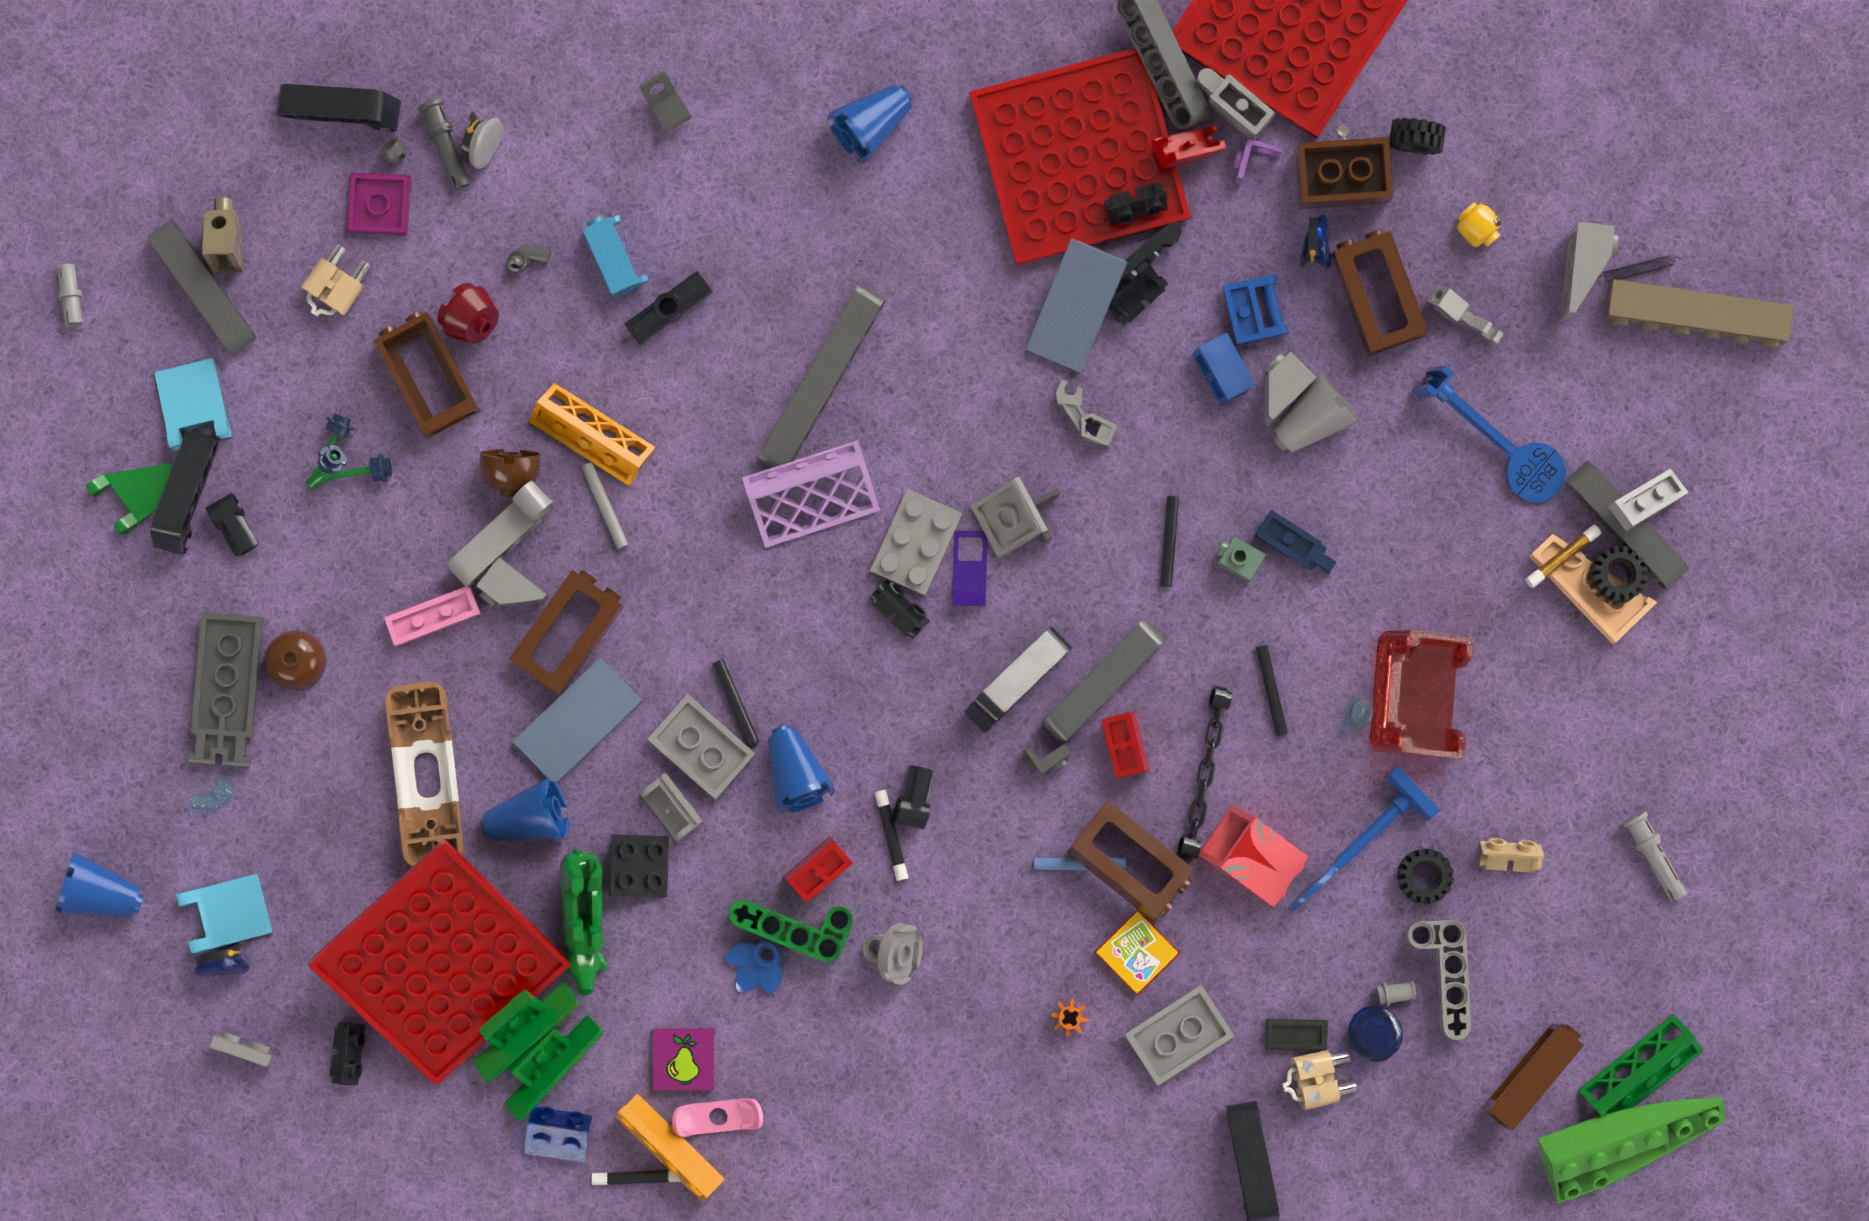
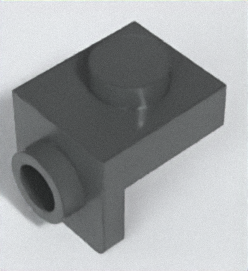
[1022,743,1072,775]

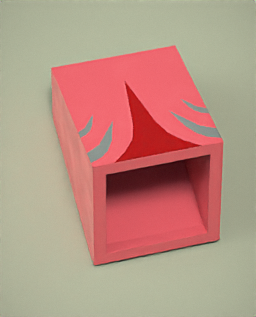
[1199,805,1308,907]

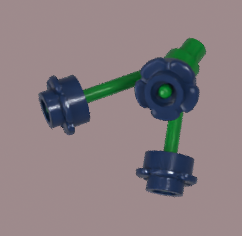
[306,413,392,489]

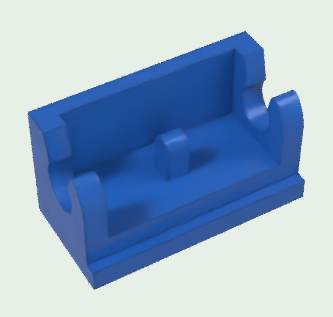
[1192,332,1256,406]

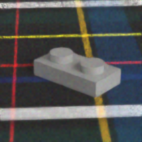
[209,1031,276,1067]

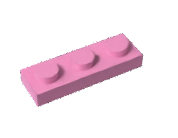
[384,587,481,647]

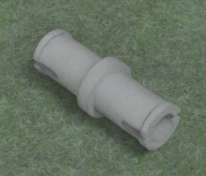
[56,264,84,327]

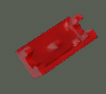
[1152,125,1226,169]
[1101,712,1150,778]
[784,836,853,903]

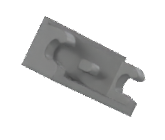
[641,773,704,842]

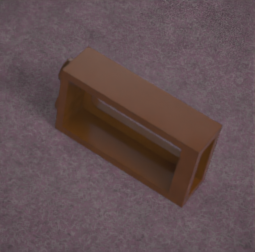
[1331,229,1428,356]
[374,311,481,439]
[509,570,624,695]
[1067,800,1194,921]
[1481,1023,1584,1131]

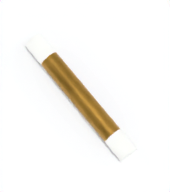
[1525,525,1601,588]

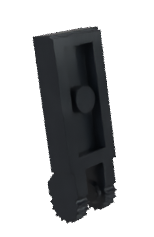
[1119,222,1182,284]

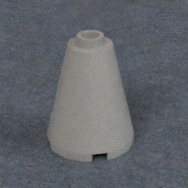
[1273,373,1359,453]

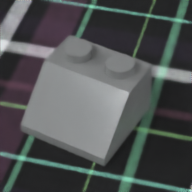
[1264,352,1317,427]

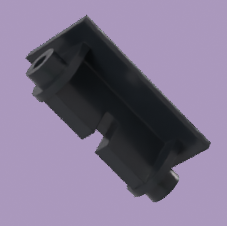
[1104,182,1168,226]
[1108,265,1168,325]
[869,580,930,639]
[329,1022,366,1085]

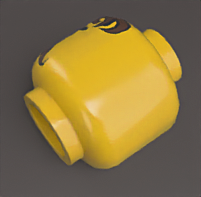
[1457,202,1502,247]

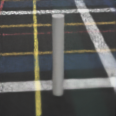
[581,462,629,550]

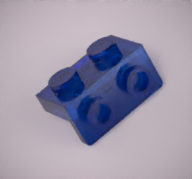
[524,1107,592,1163]

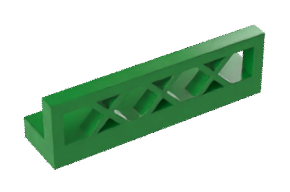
[1578,1014,1703,1118]

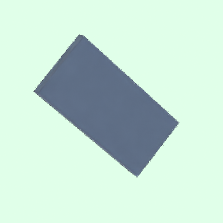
[1026,238,1128,373]
[512,657,643,783]

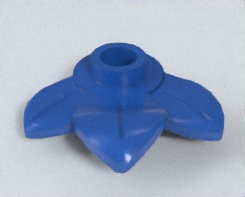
[725,940,782,994]

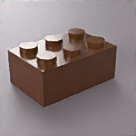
[1295,137,1393,209]

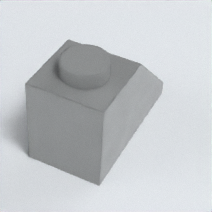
[476,557,549,607]

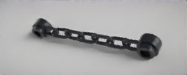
[1177,685,1232,860]

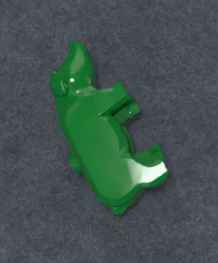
[559,849,607,995]

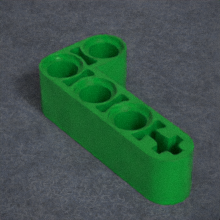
[729,900,854,962]

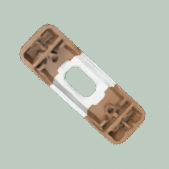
[385,682,464,866]

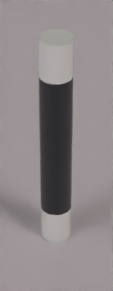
[874,790,908,881]
[592,1170,681,1185]

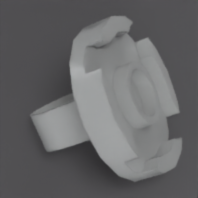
[862,923,923,985]

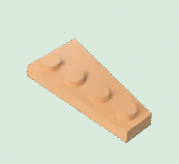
[1529,534,1657,645]

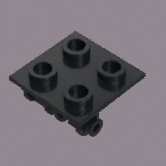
[609,834,669,897]

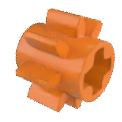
[1051,998,1089,1037]

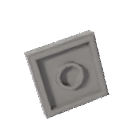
[970,477,1048,558]

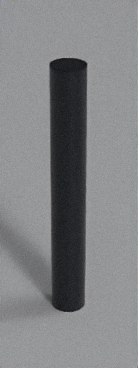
[1160,496,1179,587]
[1256,645,1288,736]
[712,659,759,747]

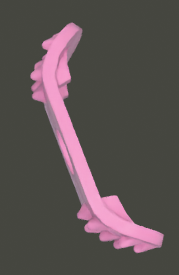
[672,1098,763,1137]

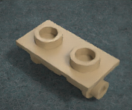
[1479,838,1544,873]

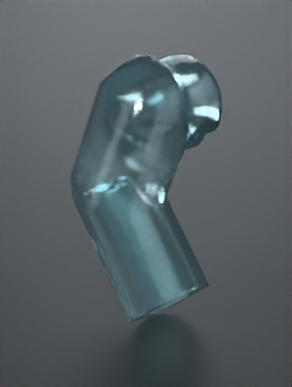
[191,779,234,810]

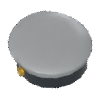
[461,112,504,169]

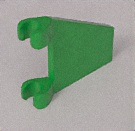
[86,463,173,535]

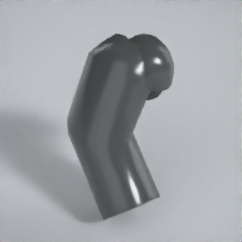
[507,245,551,273]

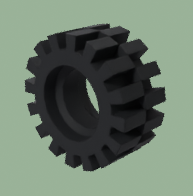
[1389,118,1446,155]
[1588,546,1648,605]
[1397,848,1454,904]

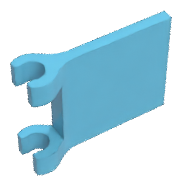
[154,358,232,452]
[176,874,273,954]

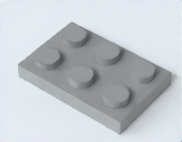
[870,489,963,596]
[647,694,756,800]
[1124,984,1235,1086]

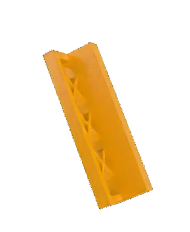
[529,383,655,486]
[615,1094,725,1203]

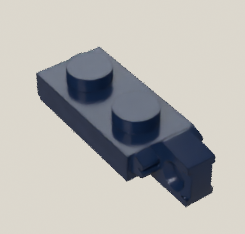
[1254,510,1337,574]

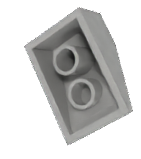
[1560,222,1619,321]

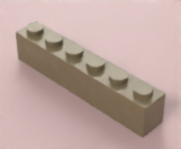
[1604,279,1794,349]

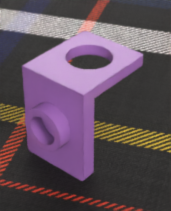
[1233,139,1283,184]

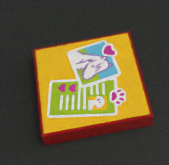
[1094,910,1180,996]

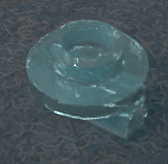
[1342,694,1373,728]

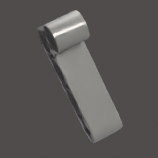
[446,481,554,588]
[1405,920,1471,1040]

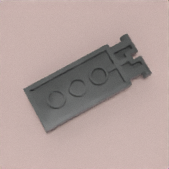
[188,612,264,768]

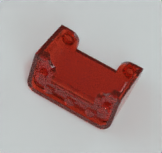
[1369,630,1473,759]

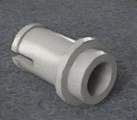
[1376,980,1416,1007]

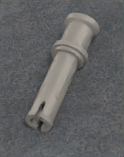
[1622,811,1687,902]

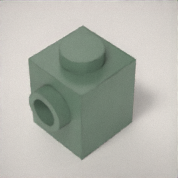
[1216,536,1266,583]

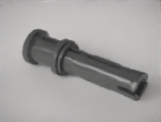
[417,98,471,191]

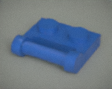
[1222,275,1289,346]

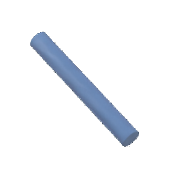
[1034,857,1126,870]

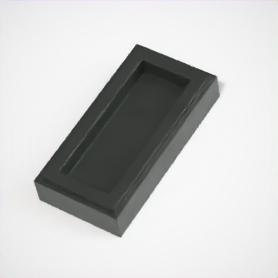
[1265,1018,1328,1051]

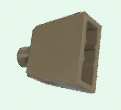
[202,197,243,273]

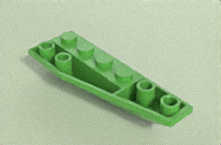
[1538,1097,1726,1204]

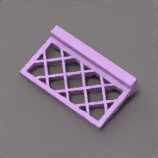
[742,440,880,548]

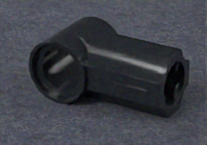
[205,492,259,557]
[892,765,935,830]

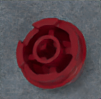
[437,283,499,344]

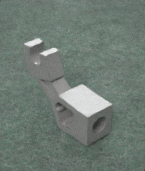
[1426,285,1503,344]
[1055,379,1117,448]

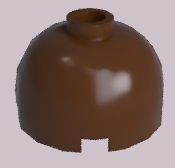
[479,449,540,497]
[265,630,327,691]

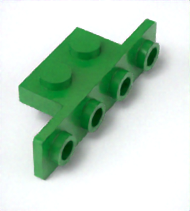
[474,983,579,1083]
[504,1015,604,1121]

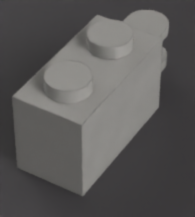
[1197,68,1275,140]

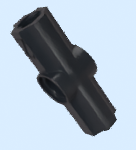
[624,271,713,345]

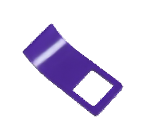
[952,531,987,606]

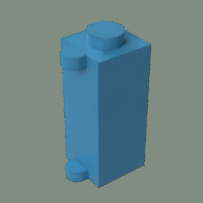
[582,215,649,299]

